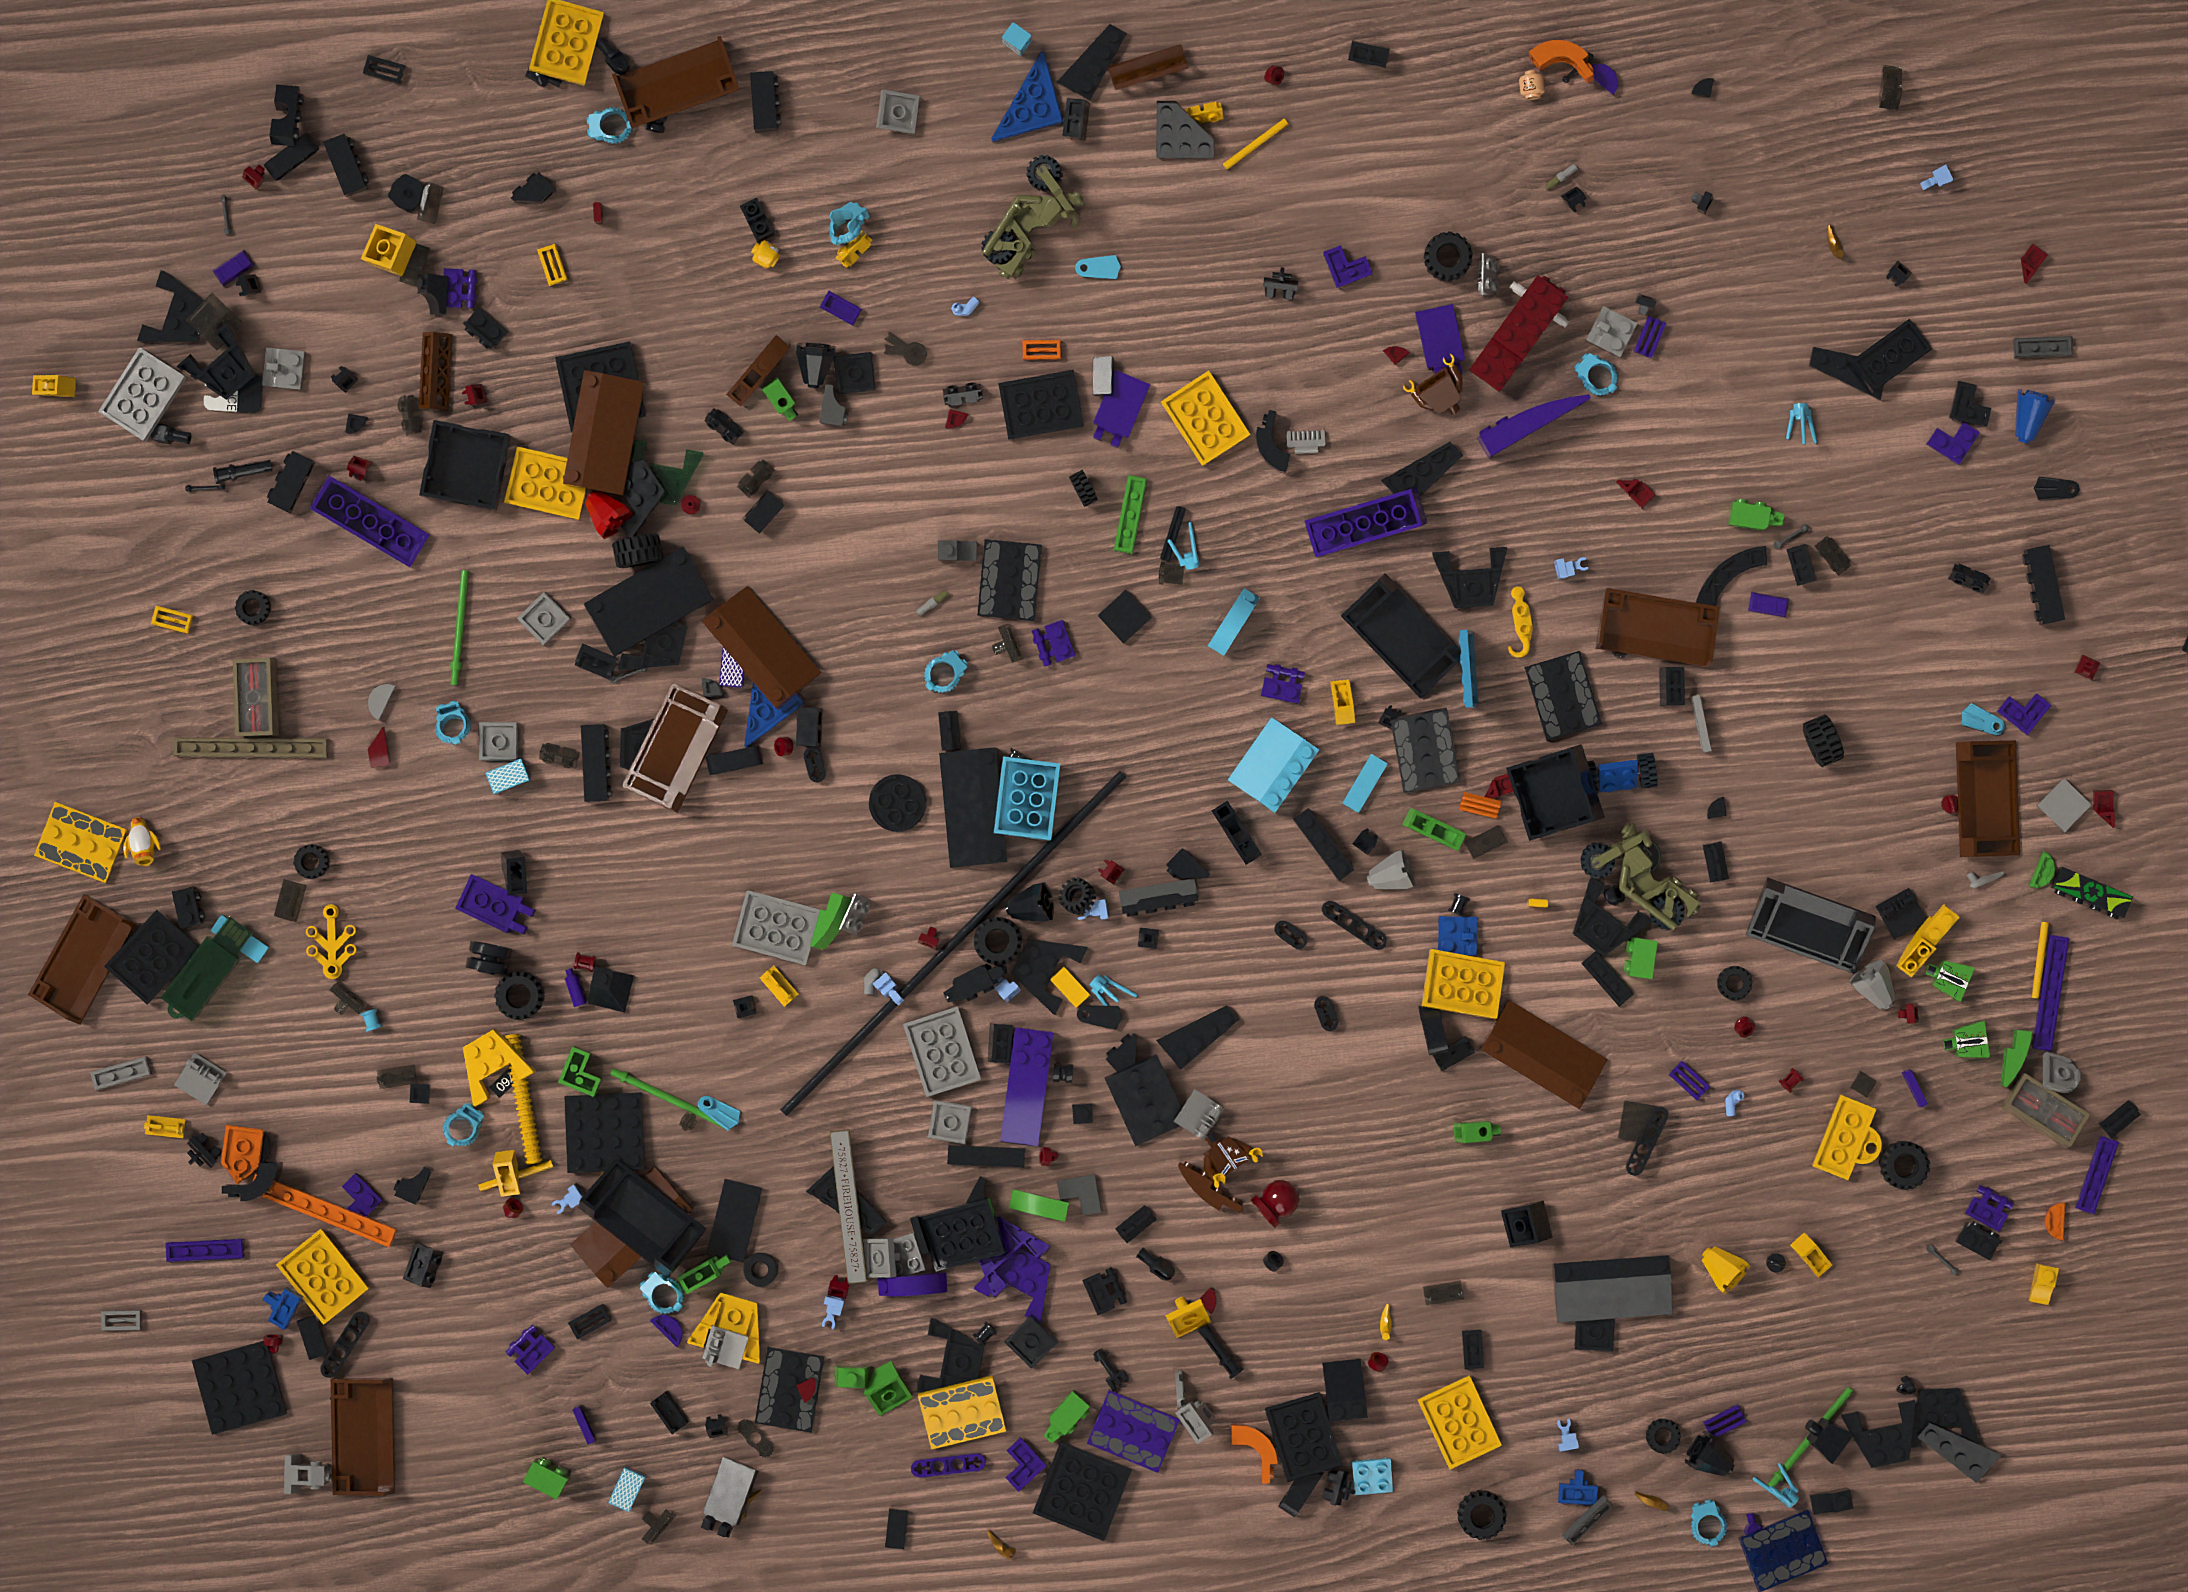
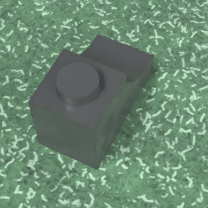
[819,384,849,427]
[938,540,977,561]

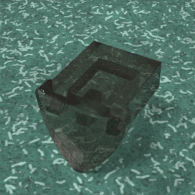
[1158,561,1184,585]

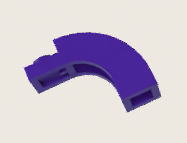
[878,1273,947,1297]

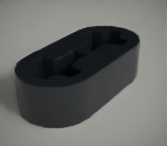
[804,747,826,783]
[1274,921,1307,949]
[1314,996,1338,1031]

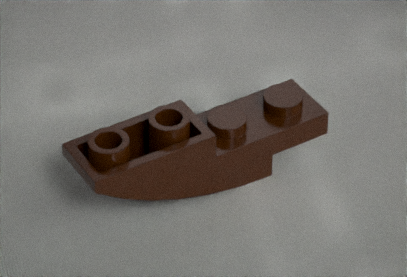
[726,335,791,407]
[1178,1161,1243,1213]

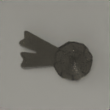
[884,332,927,366]

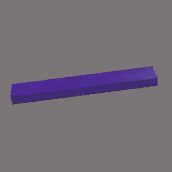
[2032,935,2069,1052]

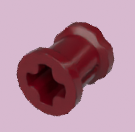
[574,952,596,973]
[1778,1068,1804,1093]

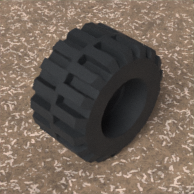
[1424,231,1473,282]
[612,533,664,568]
[1803,714,1844,767]
[974,917,1022,965]
[494,972,544,1020]
[1879,1141,1930,1190]
[1457,1490,1507,1540]

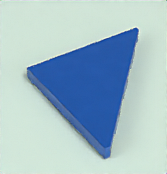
[991,51,1063,142]
[744,682,805,748]

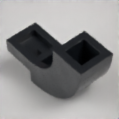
[1256,410,1290,474]
[1211,800,1262,865]
[222,1161,283,1202]

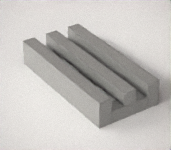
[101,1310,141,1331]

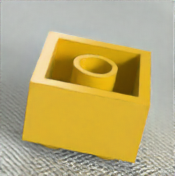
[361,224,417,276]

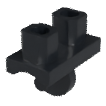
[1263,267,1298,300]
[187,1133,222,1168]
[1322,1470,1356,1506]

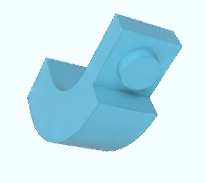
[1208,588,1260,656]

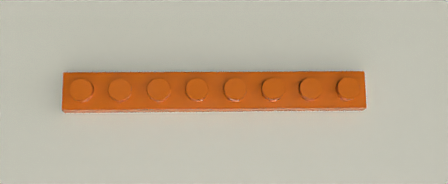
[253,1173,397,1247]

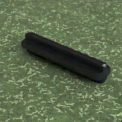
[1160,506,1186,562]

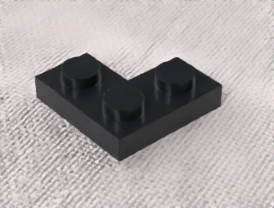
[1949,381,1991,427]

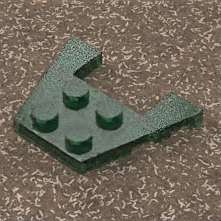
[631,440,704,506]

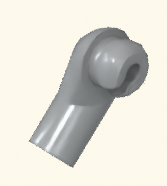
[864,968,883,994]

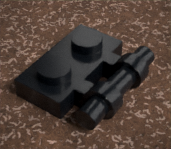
[1082,1267,1127,1315]

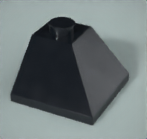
[1166,848,1210,878]
[588,966,634,1013]

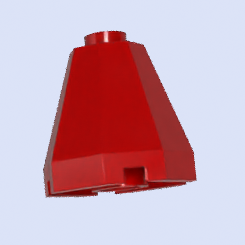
[585,491,633,539]

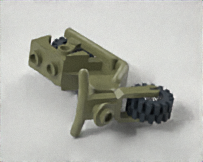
[981,155,1085,280]
[1581,823,1701,930]

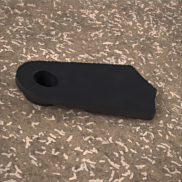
[2033,476,2080,500]
[1077,1005,1123,1030]

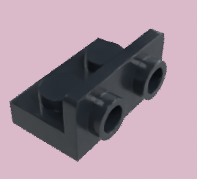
[463,307,508,350]
[172,887,205,929]
[1955,1221,2002,1260]
[403,1243,443,1288]

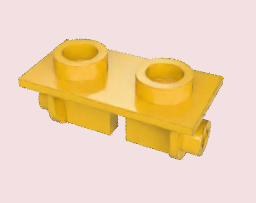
[1185,101,1224,124]
[835,230,873,268]
[760,965,799,1007]
[144,1115,186,1138]

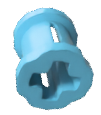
[360,1008,383,1032]

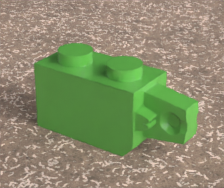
[1728,499,1784,531]
[677,1255,731,1294]
[1044,1390,1090,1443]

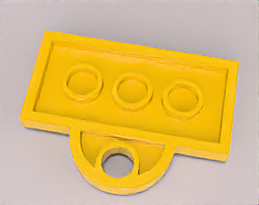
[1812,1095,1882,1180]

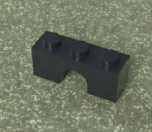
[269,85,304,146]

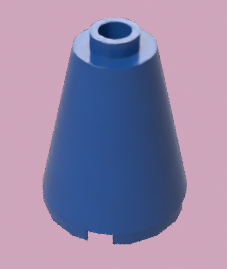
[2015,389,2055,444]

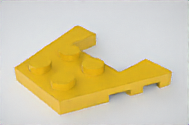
[463,1029,536,1107]
[687,1292,760,1364]

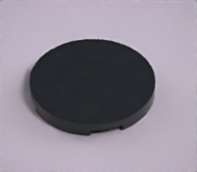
[869,774,926,832]

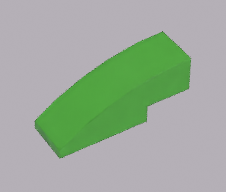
[1402,808,1466,851]
[810,892,852,950]
[2000,1029,2032,1087]
[1009,1189,1069,1222]

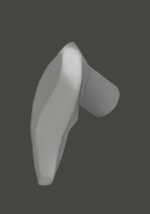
[1967,871,2004,888]

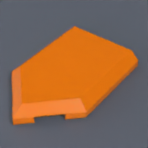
[221,1125,264,1185]

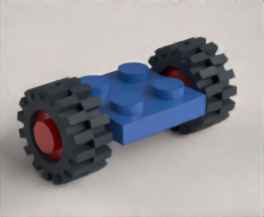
[1587,753,1658,794]

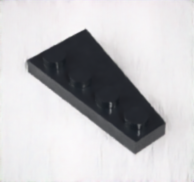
[1056,24,1127,101]
[1809,347,1884,401]
[1156,1005,1239,1069]
[806,1166,886,1235]

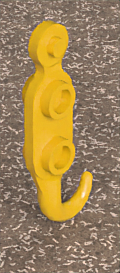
[1508,586,1533,658]

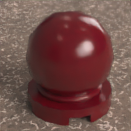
[1250,1180,1300,1228]

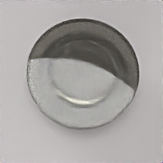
[679,1113,697,1131]

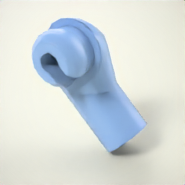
[951,297,980,316]
[1725,1089,1744,1116]

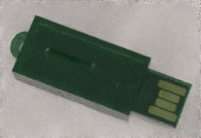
[161,916,253,1021]

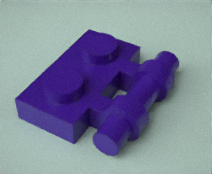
[444,268,478,309]
[1032,620,1075,667]
[1261,664,1305,704]
[1965,1185,2014,1232]
[505,1324,555,1375]

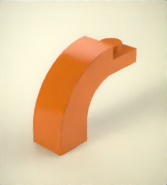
[1529,40,1594,84]
[1231,1424,1278,1484]

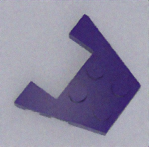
[978,1217,1051,1298]
[973,1249,1050,1322]

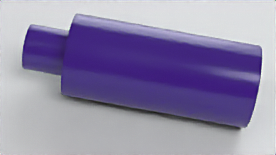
[564,968,587,1007]

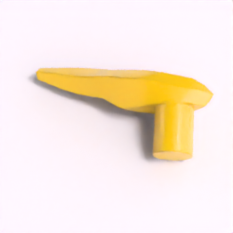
[1380,1304,1391,1341]

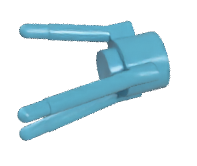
[1786,403,1817,445]
[1168,522,1201,570]
[1089,974,1138,1006]
[1752,1463,1799,1508]

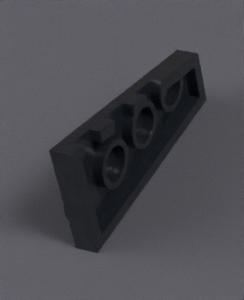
[1381,442,1463,496]
[1917,1421,2001,1483]

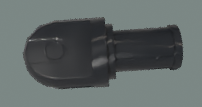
[596,37,630,75]
[150,424,192,445]
[1136,1247,1175,1281]

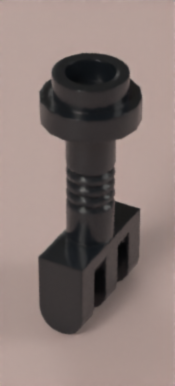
[1093,1348,1129,1391]

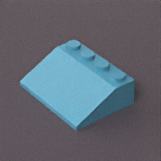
[1228,717,1319,813]
[994,757,1060,841]

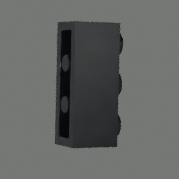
[750,71,781,132]
[323,133,369,197]
[267,451,316,514]

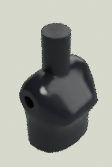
[525,69,562,88]

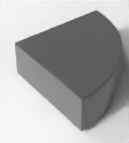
[702,678,723,697]

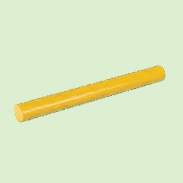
[1223,119,1288,170]
[2032,922,2049,999]
[478,1160,553,1192]

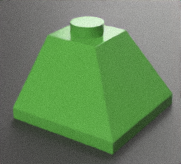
[864,1361,913,1416]

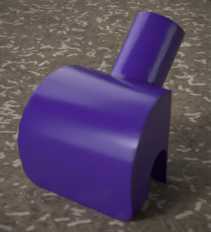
[1744,1513,1764,1541]

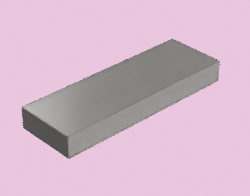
[1691,695,1711,753]
[90,1056,152,1090]

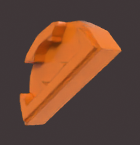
[2044,1202,2065,1241]

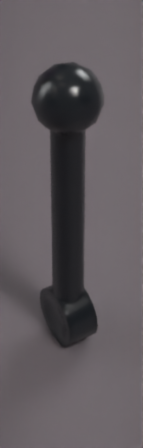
[1562,53,1593,83]
[185,485,225,492]

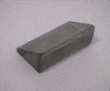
[417,182,444,224]
[1464,825,1508,859]
[274,879,306,922]

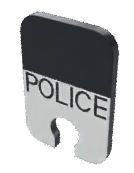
[204,374,263,413]

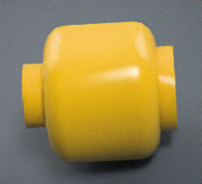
[751,240,780,269]

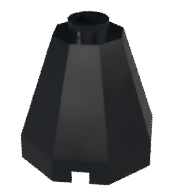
[796,342,836,388]
[1005,882,1054,922]
[1685,1430,1735,1476]

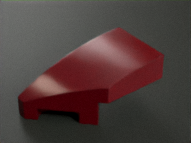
[2021,243,2048,284]
[1616,479,1656,509]
[368,727,390,768]
[1484,773,1514,799]
[2093,790,2115,828]

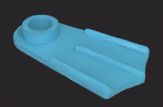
[1075,255,1121,279]
[1962,703,2005,735]
[698,1096,740,1131]

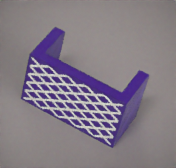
[719,647,744,688]

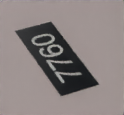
[489,1069,513,1098]

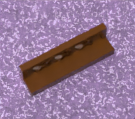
[1108,44,1189,90]
[419,332,453,411]

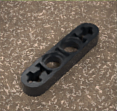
[1322,901,1387,950]
[1625,1106,1668,1176]
[320,1311,370,1378]

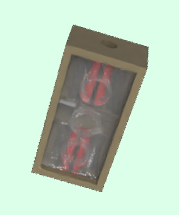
[233,658,279,737]
[2000,1073,2090,1148]

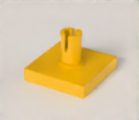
[1165,1297,1211,1338]

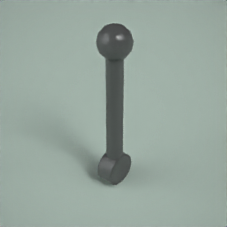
[221,195,231,235]
[1773,524,1809,549]
[610,668,648,684]
[1926,1245,1958,1275]

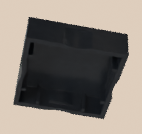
[419,420,511,511]
[1506,744,1605,841]

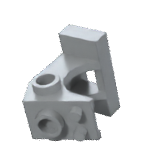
[1175,1400,1215,1444]
[284,1453,332,1494]

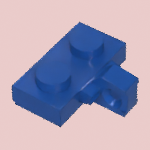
[263,1287,303,1330]
[1558,1469,1598,1505]

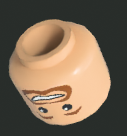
[1519,70,1545,100]

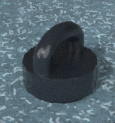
[1604,885,1625,905]
[1263,1251,1284,1272]
[1766,1253,1786,1273]
[1896,1375,1916,1395]

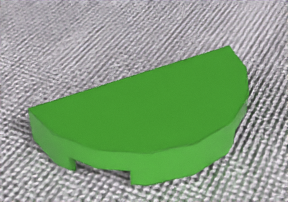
[2028,851,2056,888]

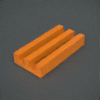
[1022,340,1061,360]
[1459,792,1501,819]

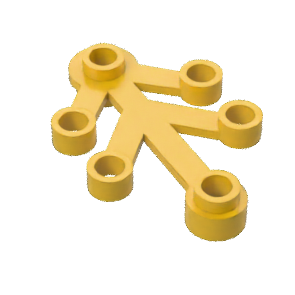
[306,904,357,979]

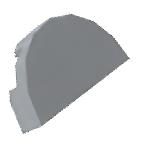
[368,684,396,720]
[1175,1370,1185,1409]

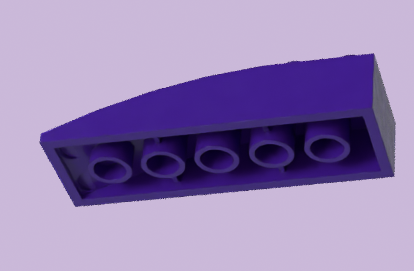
[1477,394,1591,458]
[309,475,429,567]
[1305,487,1428,557]
[1000,1027,1054,1146]

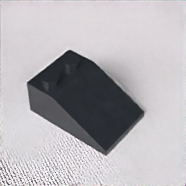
[1322,1359,1368,1422]

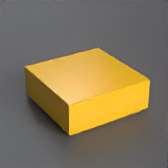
[1527,899,1548,907]

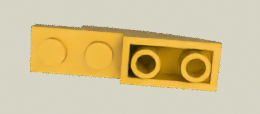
[1896,904,1960,977]

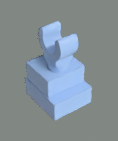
[1920,165,1953,190]
[1554,557,1588,580]
[1078,899,1109,920]
[873,972,904,1006]
[995,977,1021,1003]
[551,1183,584,1214]
[822,1294,845,1329]
[1557,1418,1579,1452]

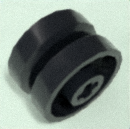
[465,941,512,975]

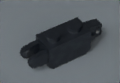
[943,964,1008,1003]

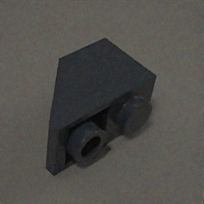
[511,172,556,204]
[1106,1033,1137,1071]

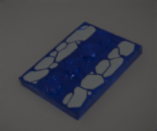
[1738,1510,1828,1592]

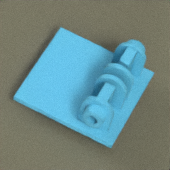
[1352,1457,1393,1495]

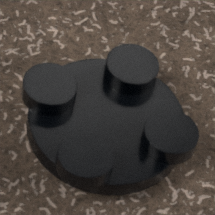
[388,174,427,213]

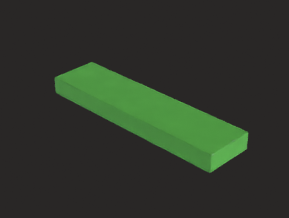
[1114,475,1147,554]

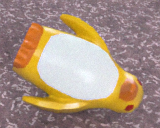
[124,817,161,867]

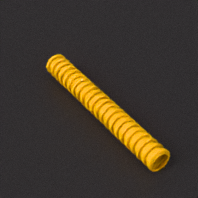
[504,1033,543,1164]

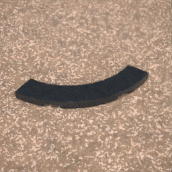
[1696,546,1767,606]

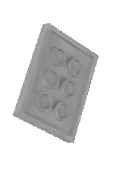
[98,347,187,442]
[732,890,820,965]
[903,1006,981,1097]

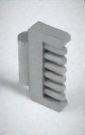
[1286,430,1325,454]

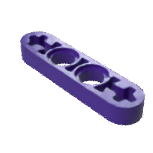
[911,1453,986,1478]

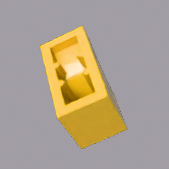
[32,375,76,397]
[1330,679,1355,725]
[493,1150,521,1197]
[1790,1232,1832,1278]
[2028,1263,2059,1305]

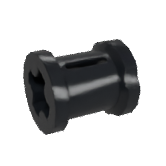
[1448,893,1470,916]
[973,1321,998,1346]

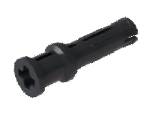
[213,459,273,484]
[1198,1324,1244,1379]

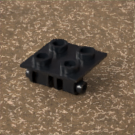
[1875,888,1926,940]

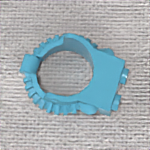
[587,107,634,144]
[829,202,870,246]
[1574,353,1618,396]
[924,650,968,693]
[435,701,471,745]
[442,1103,484,1147]
[640,1271,684,1314]
[1691,1499,1728,1547]

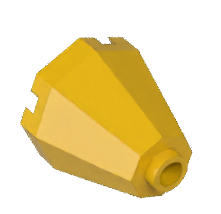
[1702,1246,1751,1295]

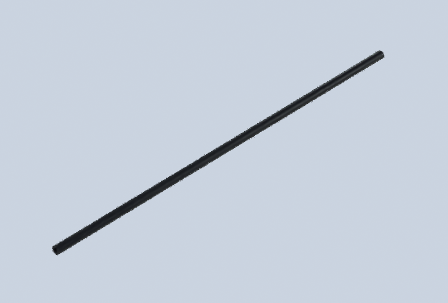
[780,771,1126,1116]

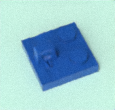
[1438,916,1477,955]

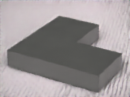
[1057,1174,1101,1215]

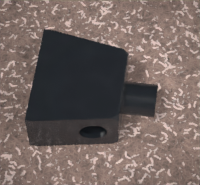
[1805,1418,1854,1464]

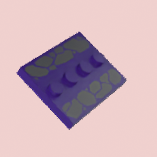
[1087,1390,1180,1473]

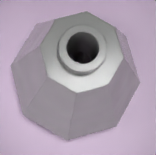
[1367,849,1416,889]
[1849,960,1896,1010]

